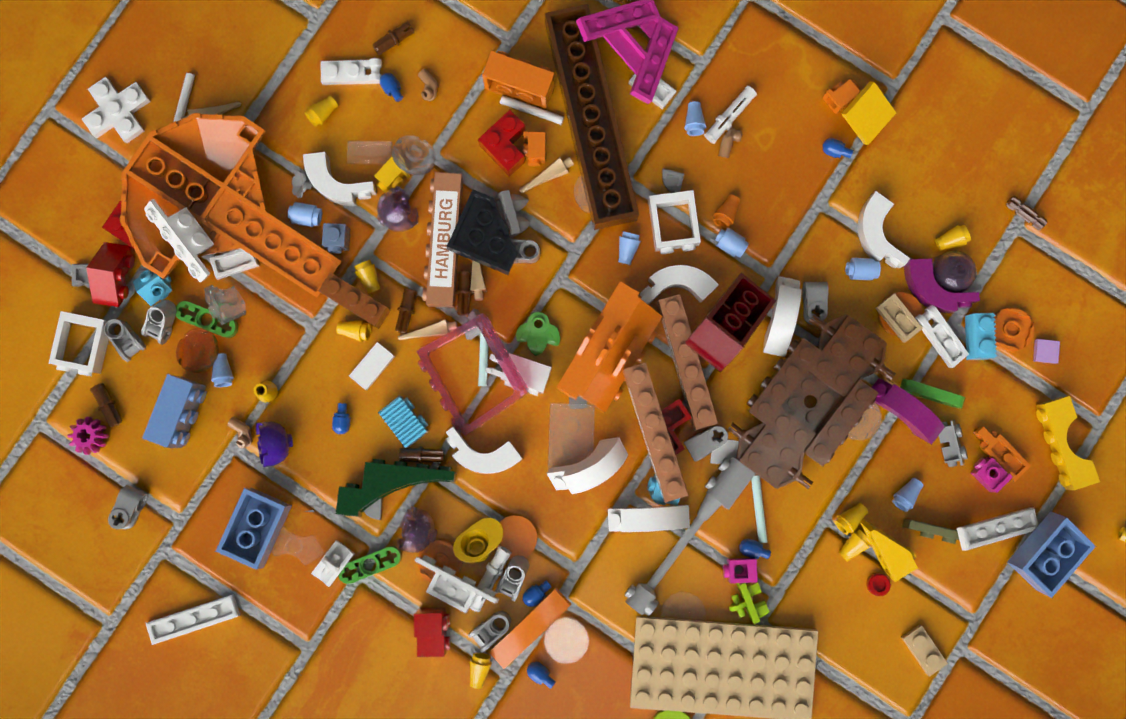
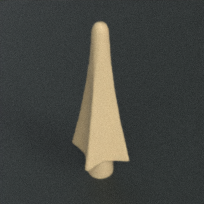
[181,102,241,119]
[520,157,574,193]
[470,260,487,301]
[398,319,458,340]

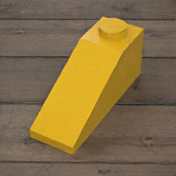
[860,519,918,582]

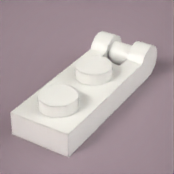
[321,58,382,85]
[915,305,969,368]

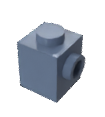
[322,223,350,253]

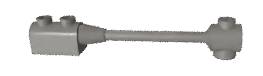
[624,457,756,616]

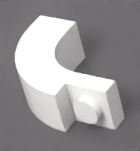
[303,152,377,206]
[858,191,910,269]
[639,265,719,305]
[763,276,802,357]
[446,427,523,474]
[547,437,628,494]
[608,505,690,532]

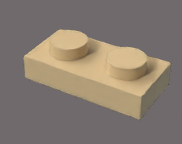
[875,293,923,343]
[901,625,948,677]

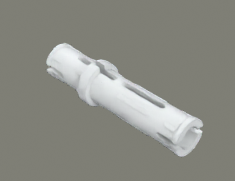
[704,86,757,144]
[470,546,511,612]

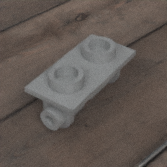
[939,420,968,467]

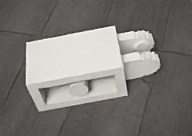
[485,353,552,396]

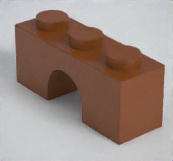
[318,272,391,328]

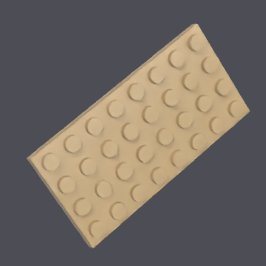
[630,616,818,719]

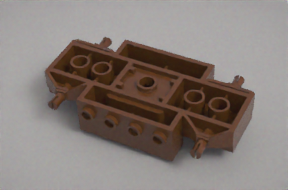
[727,314,896,489]

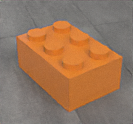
[482,51,555,110]

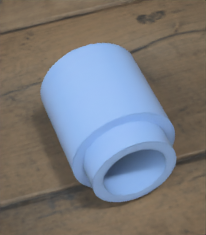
[288,202,322,227]
[715,228,749,258]
[845,258,881,281]

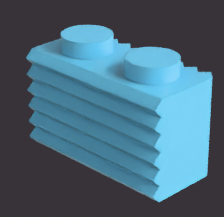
[965,313,997,360]
[378,396,429,448]

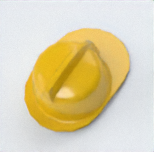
[453,518,503,563]

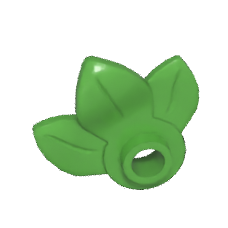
[516,312,560,356]

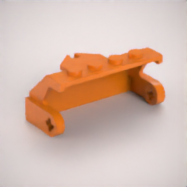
[557,281,663,413]

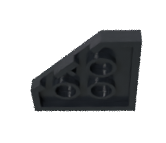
[446,189,518,275]

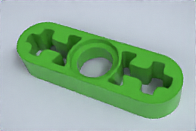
[176,301,238,338]
[900,379,965,409]
[338,546,402,584]

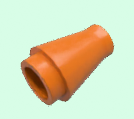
[713,195,740,229]

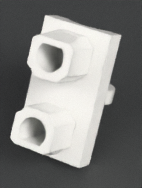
[311,540,355,587]

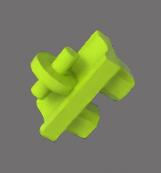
[729,582,770,624]

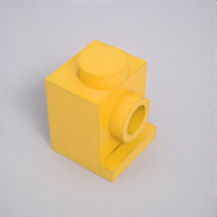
[374,157,411,193]

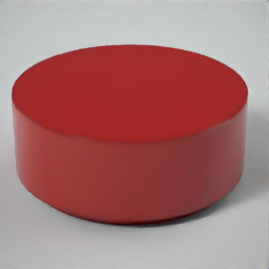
[866,573,891,596]

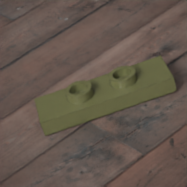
[902,519,959,544]

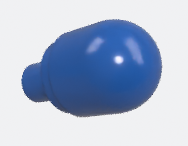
[379,73,403,102]
[822,138,854,158]
[332,403,351,434]
[739,538,771,559]
[523,580,552,607]
[527,662,556,689]

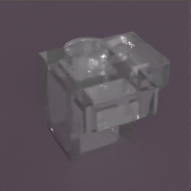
[204,285,246,325]

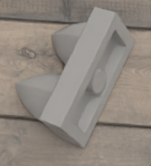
[494,190,530,239]

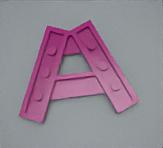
[576,0,678,104]

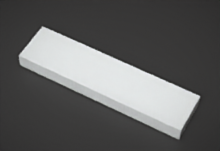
[957,507,1038,550]
[146,594,240,645]

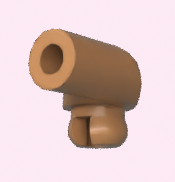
[418,68,438,101]
[718,128,742,158]
[227,416,252,448]

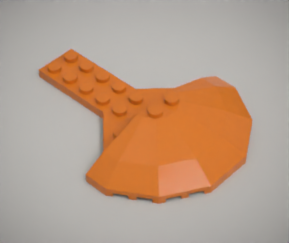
[120,113,342,298]

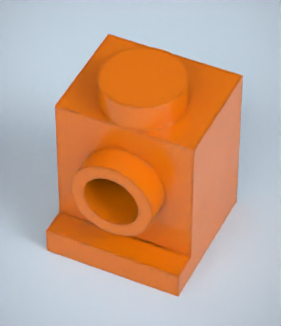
[822,79,861,114]
[523,132,546,166]

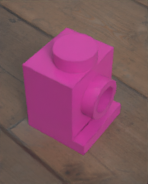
[971,457,1013,493]
[723,557,758,583]

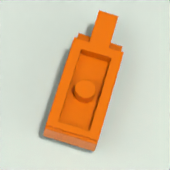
[973,426,1031,482]

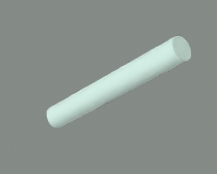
[478,320,489,386]
[751,475,768,543]

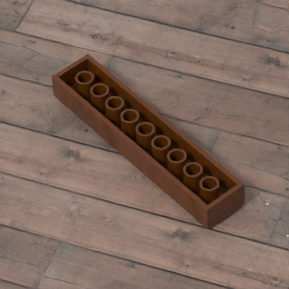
[545,4,639,230]

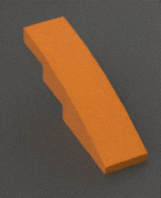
[488,588,571,669]

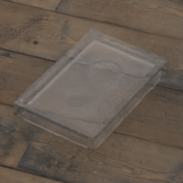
[548,403,595,470]

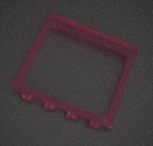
[416,313,530,436]

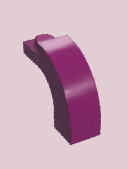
[904,259,980,313]
[871,378,945,445]

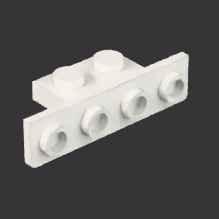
[144,199,214,282]
[415,555,499,613]

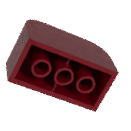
[685,273,776,372]

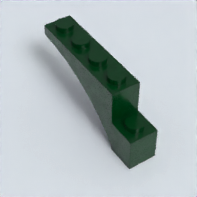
[335,459,457,517]

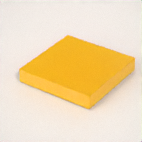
[842,81,896,145]

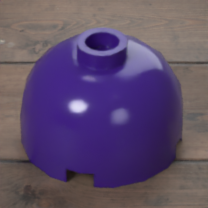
[256,422,293,467]

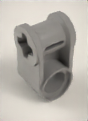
[511,239,541,264]
[802,282,829,325]
[141,300,177,345]
[104,319,146,362]
[684,426,728,462]
[108,485,148,529]
[495,555,529,602]
[468,611,511,653]

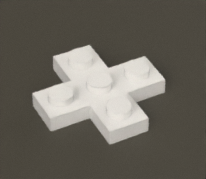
[82,77,151,143]

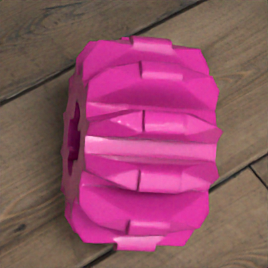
[67,417,109,455]

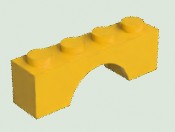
[1036,396,1100,490]

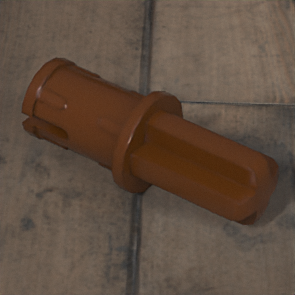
[373,21,415,55]
[455,271,473,316]
[395,289,418,333]
[90,383,122,427]
[399,447,444,464]

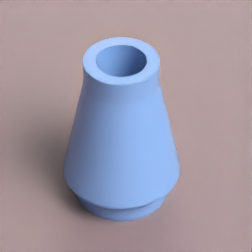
[684,101,706,136]
[618,232,641,265]
[211,353,234,387]
[892,478,924,512]

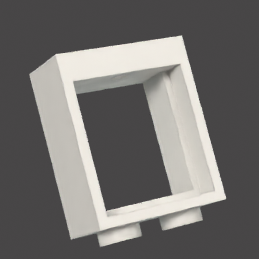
[648,190,701,254]
[49,311,109,377]

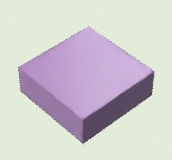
[1033,339,1060,364]

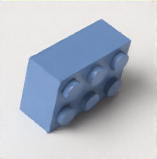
[142,374,206,448]
[216,488,292,570]
[1007,511,1096,598]

